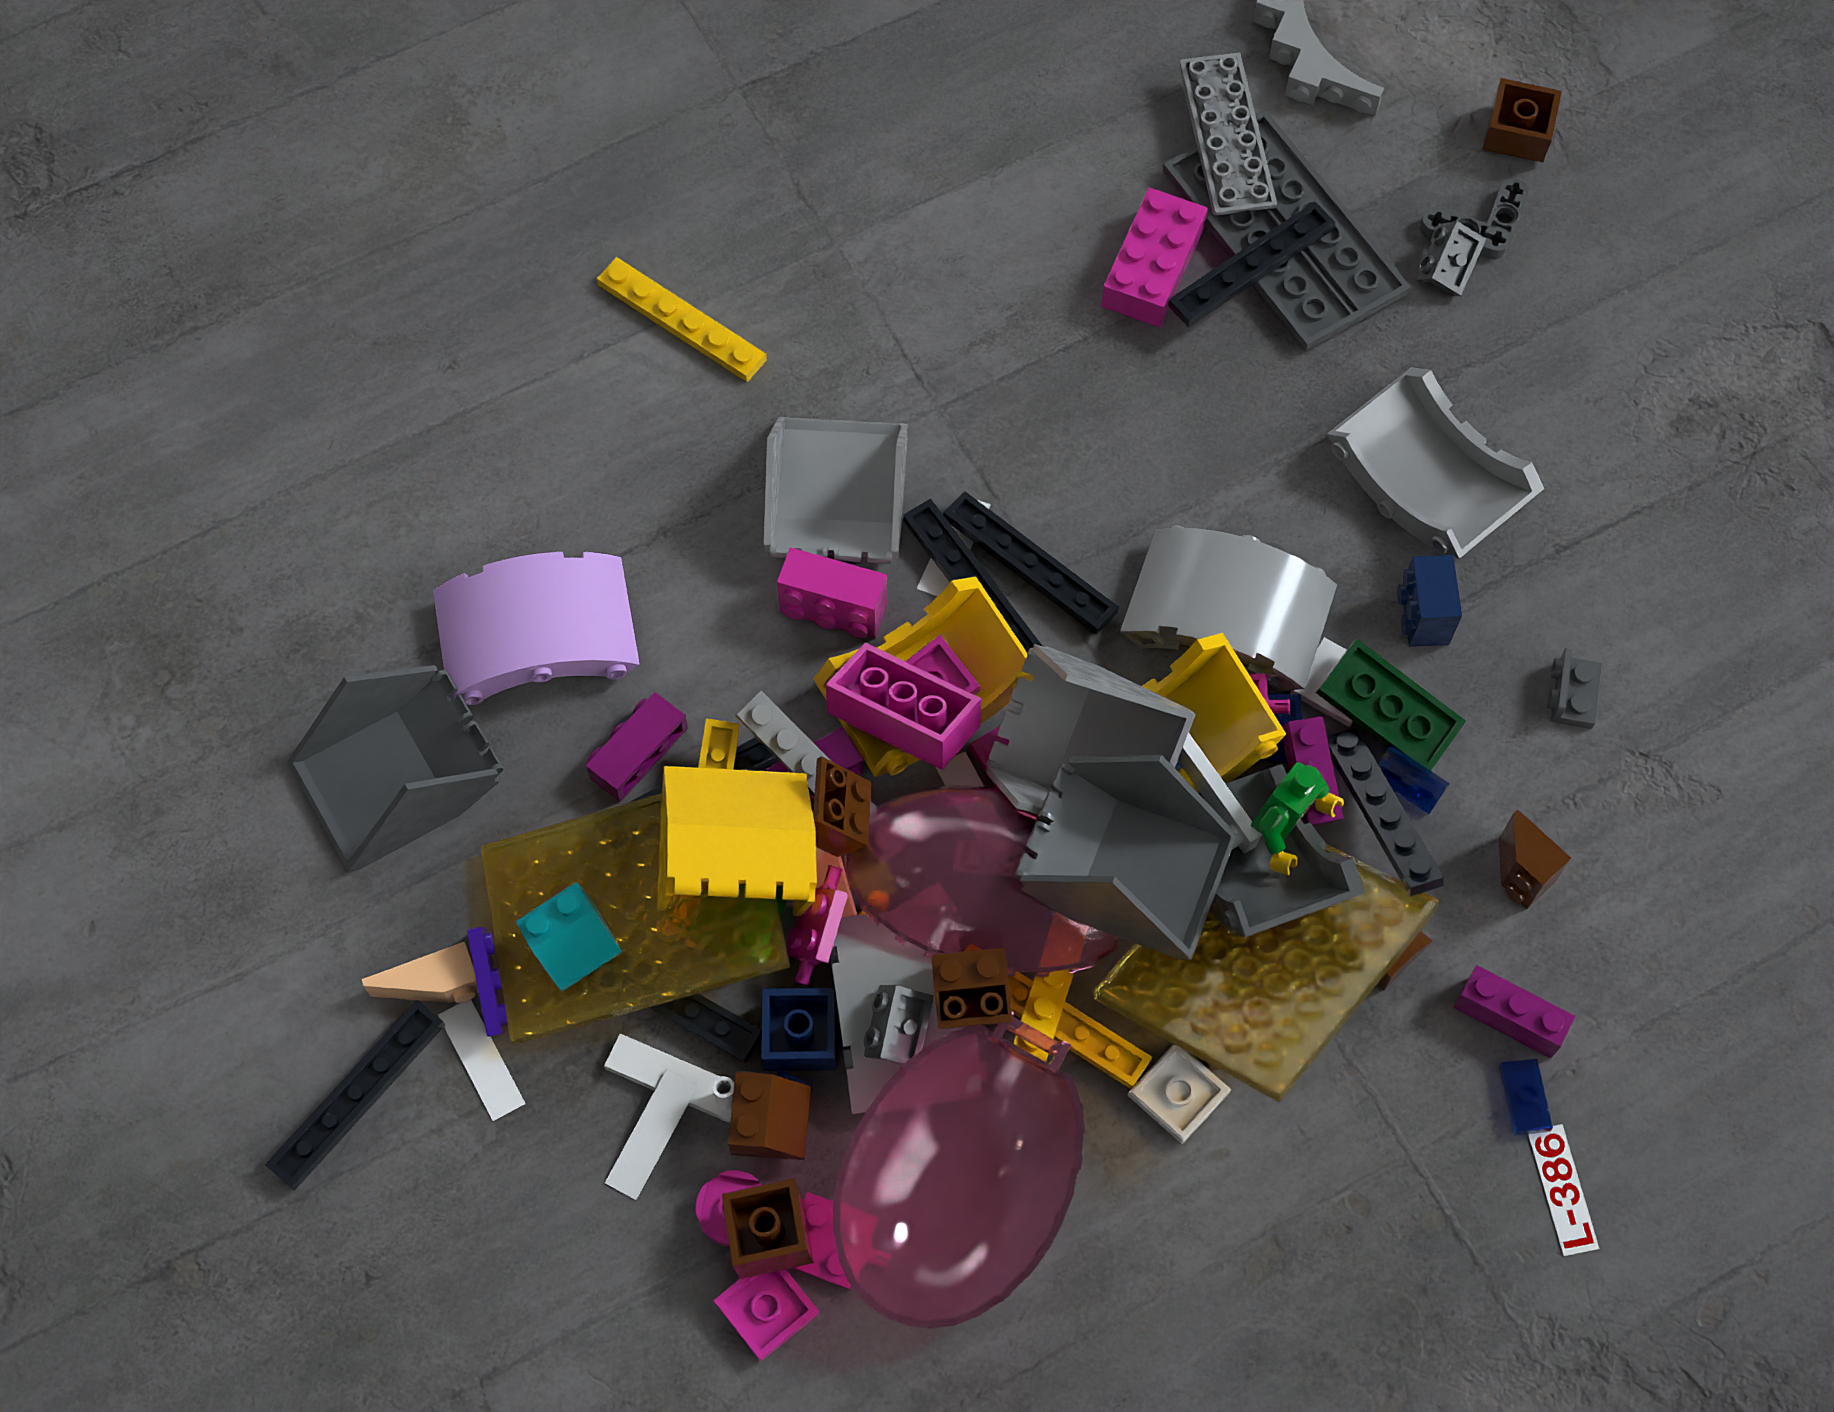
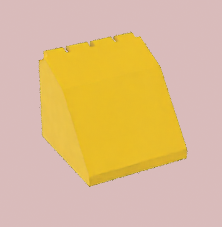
[657,766,817,916]

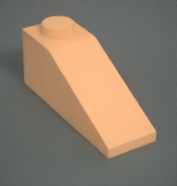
[361,941,478,1003]

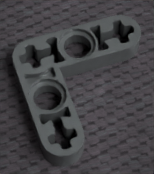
[1420,178,1529,259]

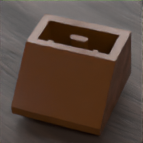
[813,757,872,857]
[931,947,1013,1030]

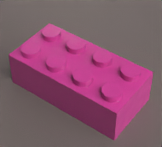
[1101,187,1208,328]
[826,643,981,770]

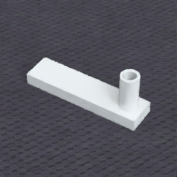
[1179,733,1262,854]
[604,1034,734,1123]

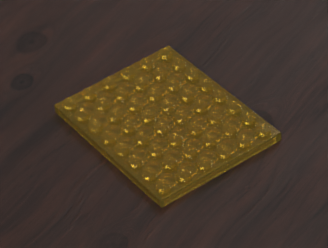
[481,768,790,1045]
[1094,843,1439,1103]

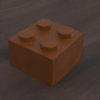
[1482,78,1562,163]
[721,1178,814,1279]

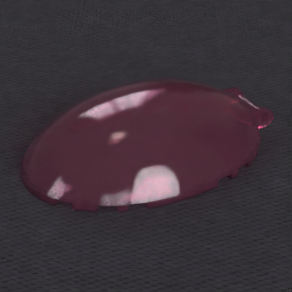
[845,785,1120,977]
[833,1012,1085,1328]

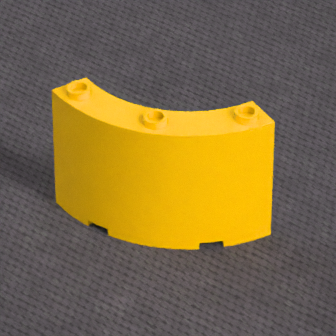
[813,576,1034,777]
[1142,633,1286,793]

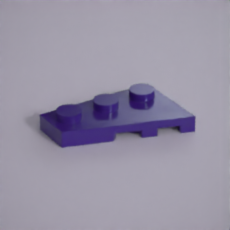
[467,927,509,1037]

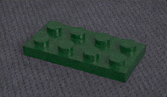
[1315,638,1466,776]

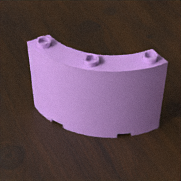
[433,552,640,705]

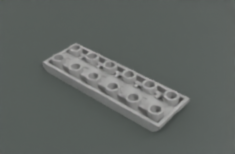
[1179,52,1277,216]

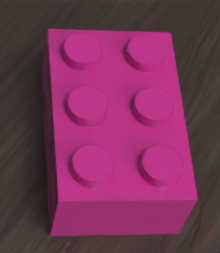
[777,547,888,639]

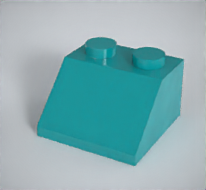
[515,882,623,991]

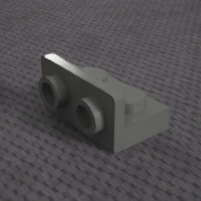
[1416,221,1486,296]
[1547,648,1602,729]
[864,985,934,1068]

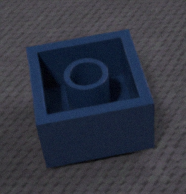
[1397,555,1462,647]
[761,988,836,1071]

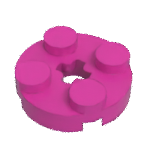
[696,1170,761,1247]

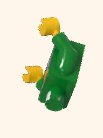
[1250,762,1344,876]

